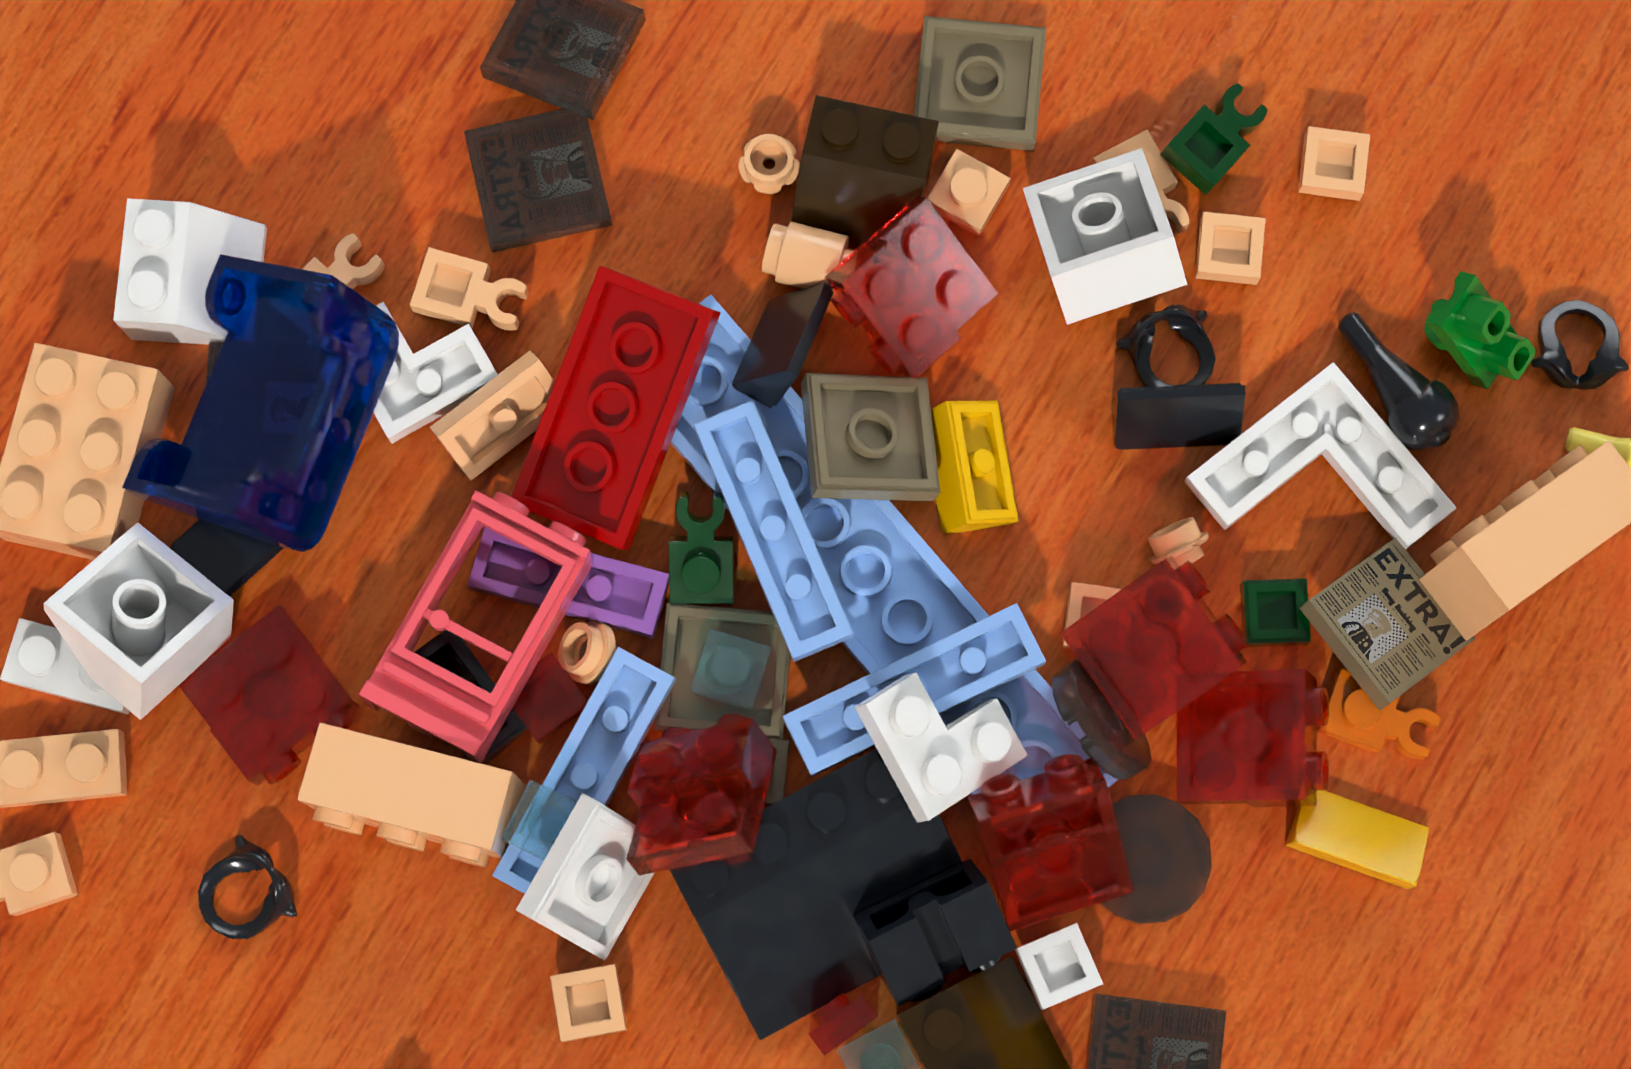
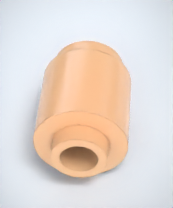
[762,221,858,297]

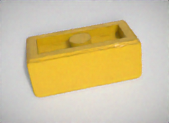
[931,400,1019,534]
[1285,784,1429,889]

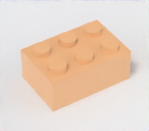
[0,343,175,560]
[1419,440,1631,641]
[297,723,526,867]

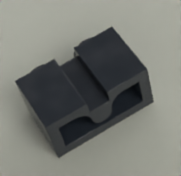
[853,859,1017,1007]

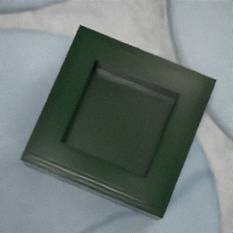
[1240,578,1311,647]

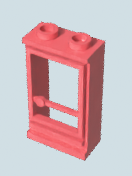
[359,490,593,763]

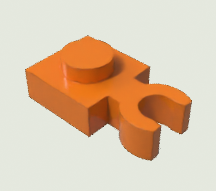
[1316,669,1441,760]

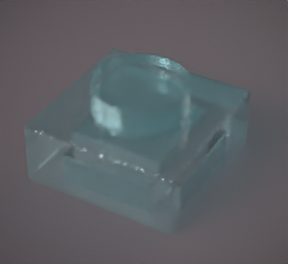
[690,628,772,712]
[501,780,578,860]
[837,1019,921,1069]

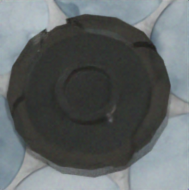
[1052,659,1152,780]
[1081,794,1212,925]

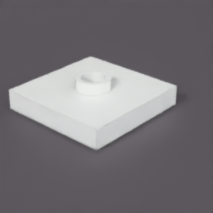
[516,793,669,961]

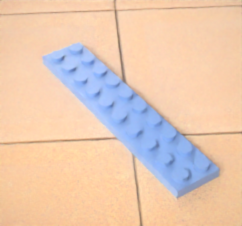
[671,294,1125,859]

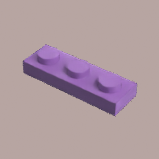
[467,527,669,639]

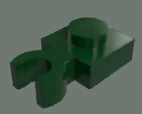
[1160,83,1268,195]
[669,492,734,604]

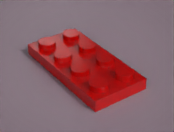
[511,265,721,550]

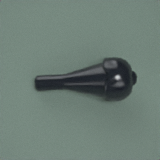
[1338,312,1459,450]

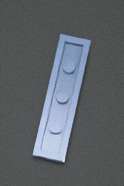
[693,400,853,662]
[783,603,1046,778]
[492,647,677,894]

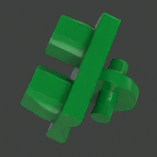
[1424,271,1536,390]

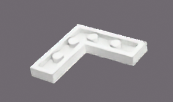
[1184,362,1457,549]

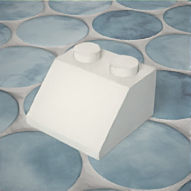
[1023,148,1187,325]
[113,198,267,347]
[43,522,234,720]

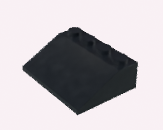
[666,748,962,1040]

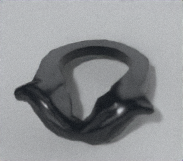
[1531,300,1629,390]
[1116,304,1216,387]
[198,835,297,939]

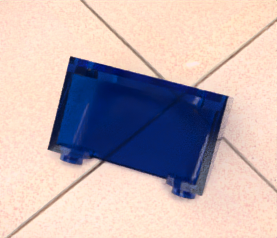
[122,254,399,552]

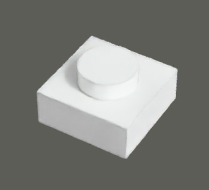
[1015,923,1103,1010]

